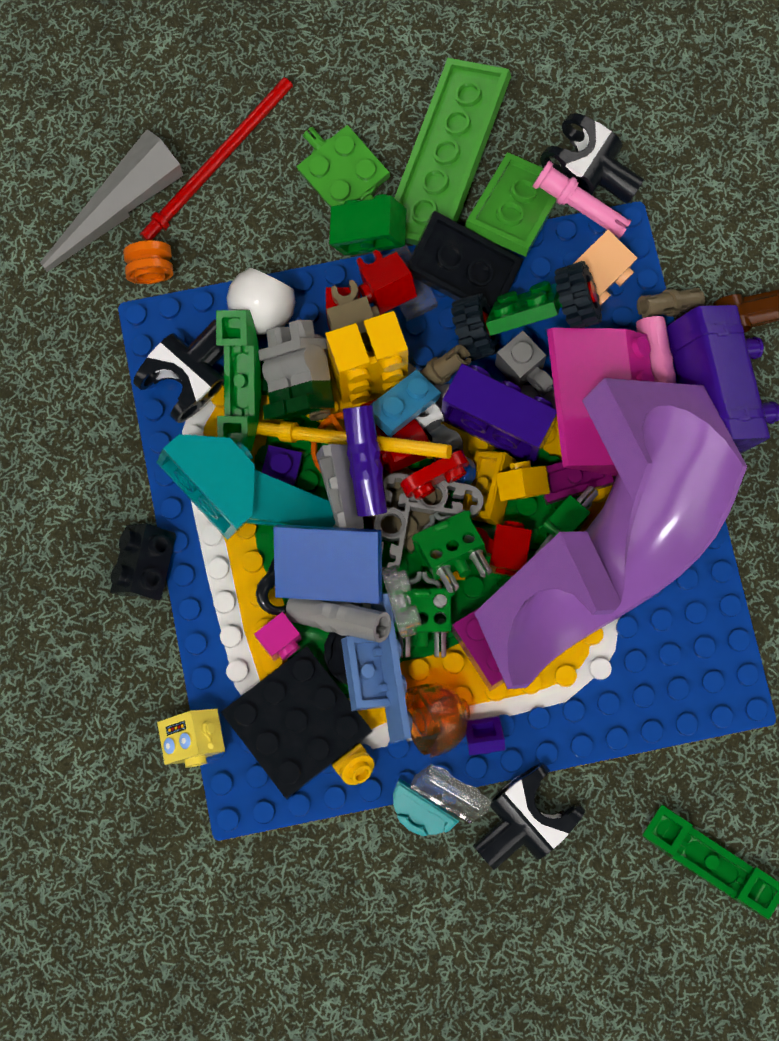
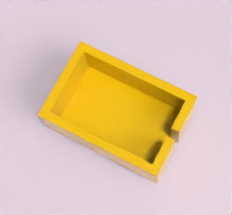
[325,311,408,404]

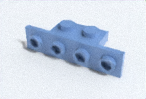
[341,593,413,744]

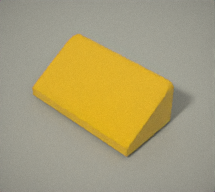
[462,450,517,525]

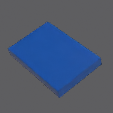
[273,524,382,604]

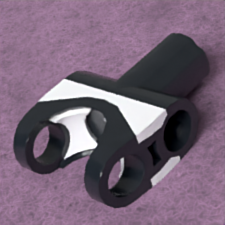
[540,113,644,204]
[133,319,224,423]
[473,762,585,870]

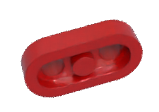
[400,450,469,500]

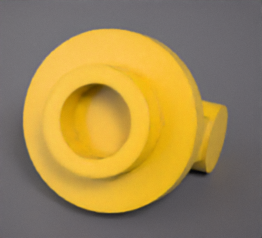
[331,743,374,785]

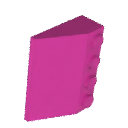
[547,328,655,476]

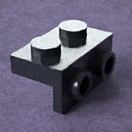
[110,523,176,600]

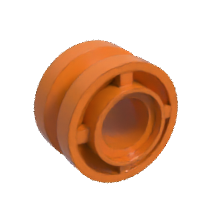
[123,240,174,284]

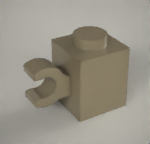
[326,280,380,344]

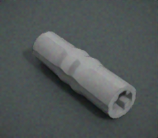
[286,598,391,643]

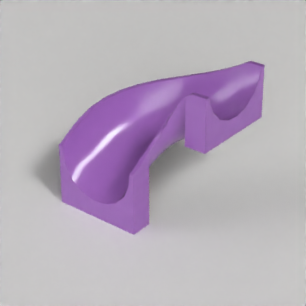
[475,378,747,689]

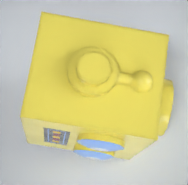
[157,709,225,768]

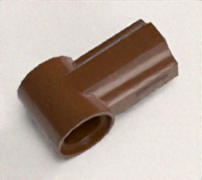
[713,289,779,333]

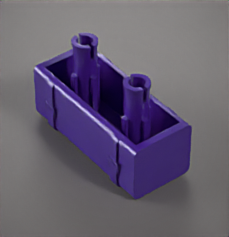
[666,305,779,454]

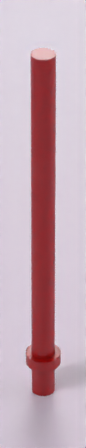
[139,77,293,241]

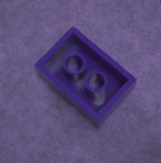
[441,364,557,466]

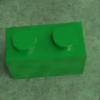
[329,194,407,255]

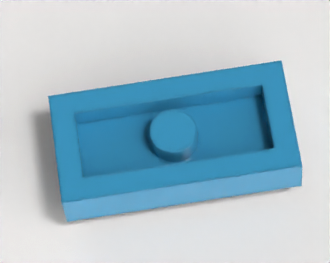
[370,369,441,437]

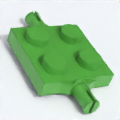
[296,125,391,208]

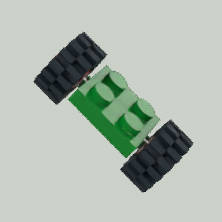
[451,261,602,361]

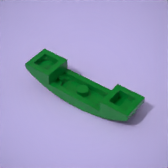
[216,310,261,451]
[641,805,779,920]

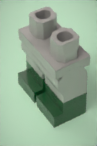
[258,320,335,420]

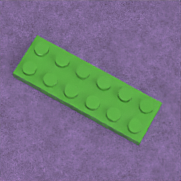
[394,58,511,245]

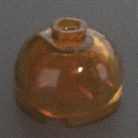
[405,682,470,758]

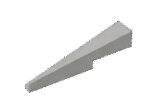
[40,129,183,272]
[316,444,371,609]

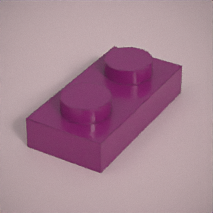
[543,462,614,505]

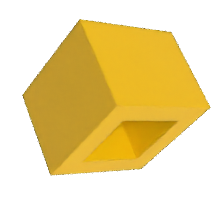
[496,461,550,501]

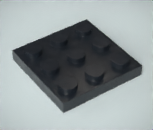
[221,646,373,799]

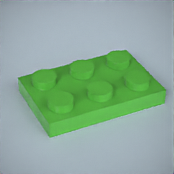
[465,152,556,257]

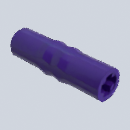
[343,405,387,517]

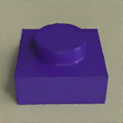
[262,445,303,487]
[464,716,506,755]

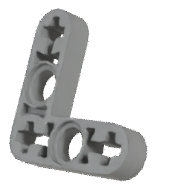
[374,473,483,576]

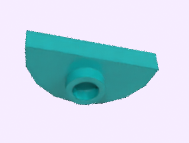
[393,778,460,836]

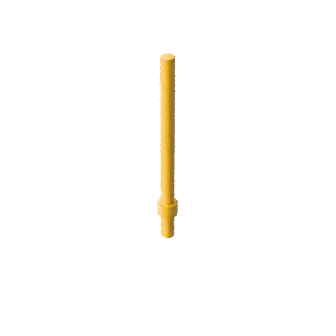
[256,421,452,459]

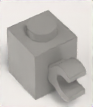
[495,331,553,397]

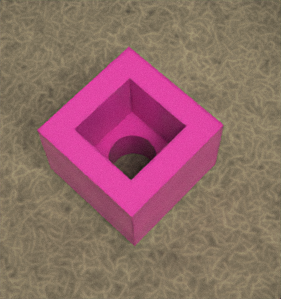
[254,612,302,661]

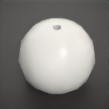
[227,268,296,335]

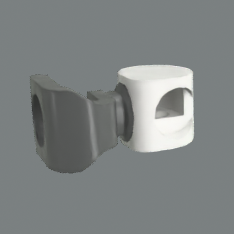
[415,402,463,462]

